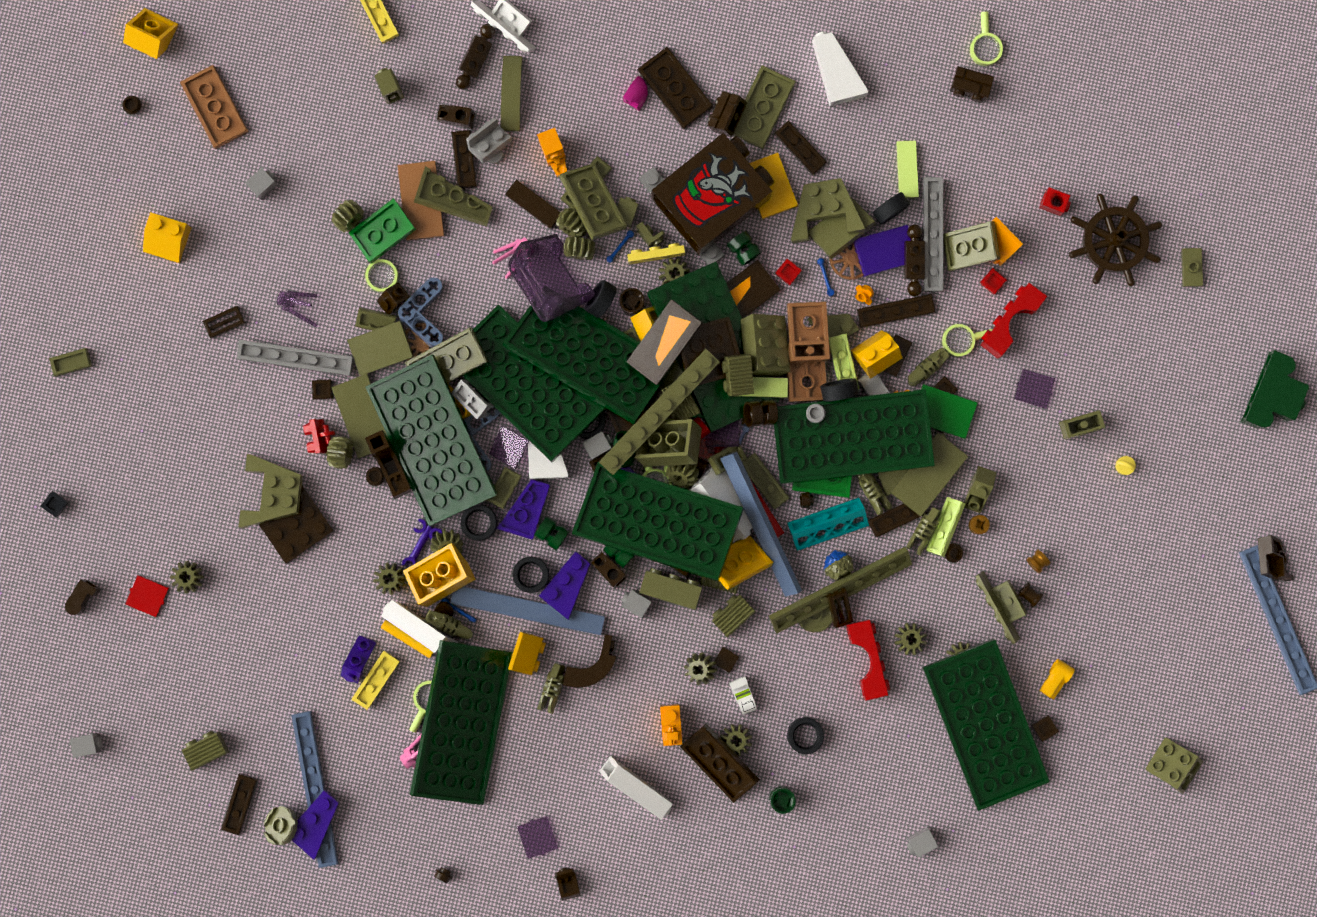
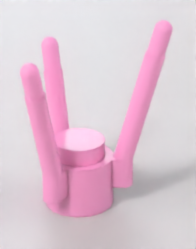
[492,237,533,279]
[400,735,421,769]

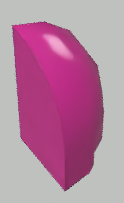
[623,76,648,111]

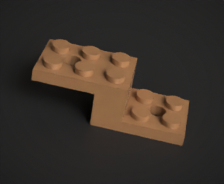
[787,302,830,402]

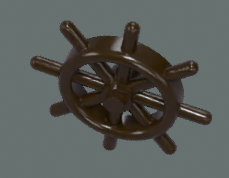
[1069,193,1162,286]

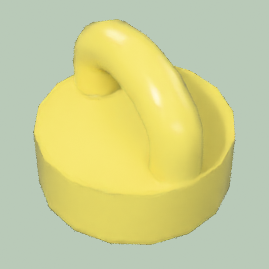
[1115,456,1136,475]

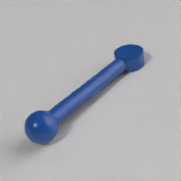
[606,230,634,263]
[817,258,834,296]
[441,598,477,623]

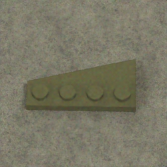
[414,166,493,227]

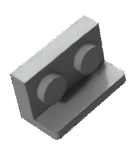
[466,118,512,164]

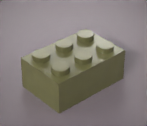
[740,314,790,377]
[635,419,702,467]
[639,568,702,610]

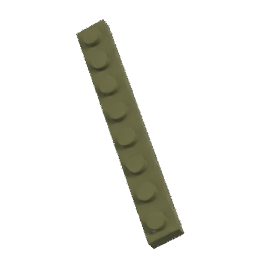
[599,349,719,475]
[769,547,912,634]

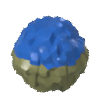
[824,550,854,581]

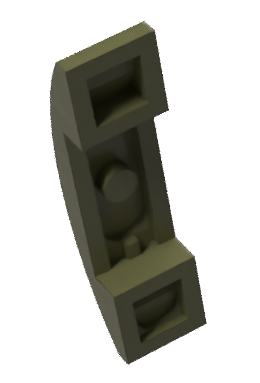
[501,56,523,132]

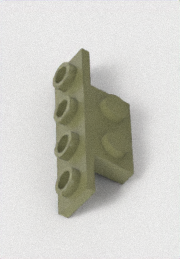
[976,571,1028,644]

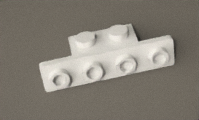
[471,0,536,53]

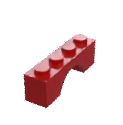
[980,283,1047,359]
[846,619,890,701]

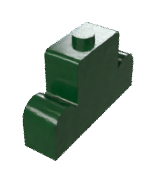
[1240,350,1309,429]

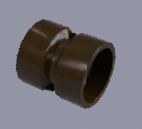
[619,288,644,316]
[743,400,778,427]

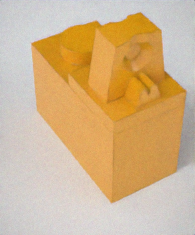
[537,127,567,177]
[660,704,683,746]

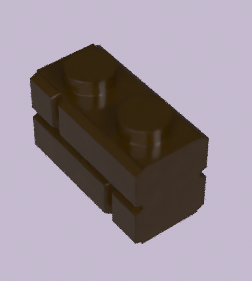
[949,66,994,103]
[707,91,747,137]

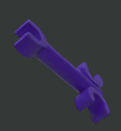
[402,519,443,566]

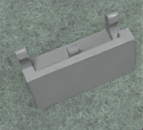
[452,379,494,420]

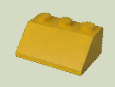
[403,543,476,607]

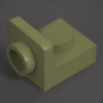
[636,222,665,247]

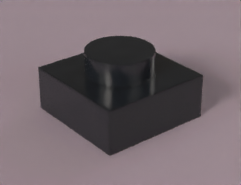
[41,491,69,518]

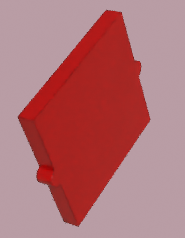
[125,575,169,617]

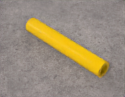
[381,620,434,659]

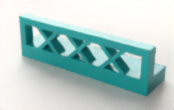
[787,498,869,551]

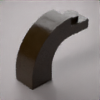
[365,430,412,499]
[563,634,616,688]

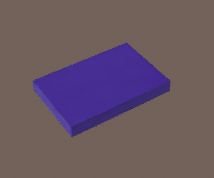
[853,225,911,277]

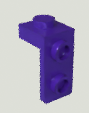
[341,635,376,684]

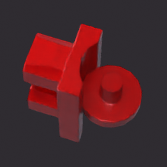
[303,419,336,454]

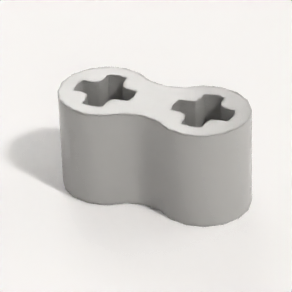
[858,374,890,396]

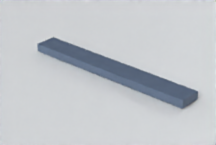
[720,452,802,597]
[1239,545,1317,695]
[450,587,605,635]
[291,711,339,868]

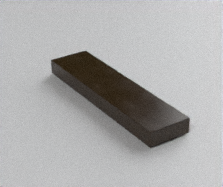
[857,294,936,328]

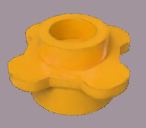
[855,285,874,305]

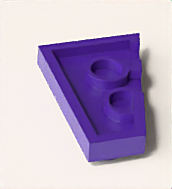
[496,479,550,540]
[539,551,591,621]
[292,790,340,860]

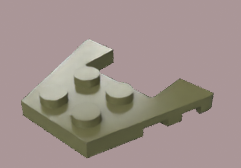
[791,178,866,244]
[238,454,303,529]

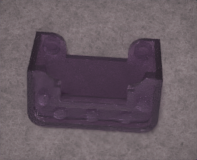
[508,234,595,322]

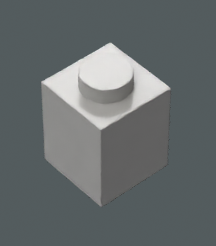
[245,168,278,200]
[582,432,613,460]
[621,590,651,618]
[70,733,102,758]
[906,827,938,858]

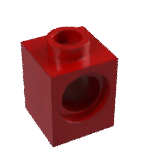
[1039,187,1071,216]

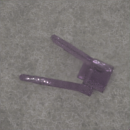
[277,290,317,327]

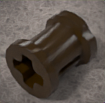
[1018,582,1043,608]

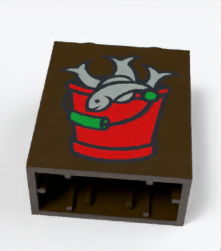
[651,132,774,256]

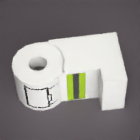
[729,676,757,715]

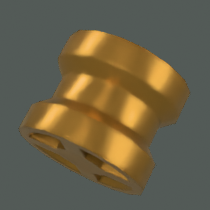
[968,515,990,534]
[1026,549,1051,574]

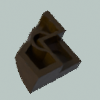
[1257,535,1294,581]

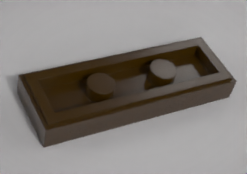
[774,120,827,176]
[451,130,477,189]
[505,180,561,229]
[868,504,928,538]
[221,773,258,835]

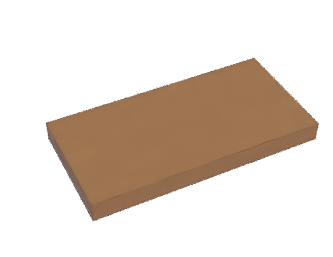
[180,65,249,150]
[397,161,444,241]

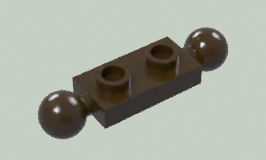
[456,24,495,90]
[904,224,925,296]

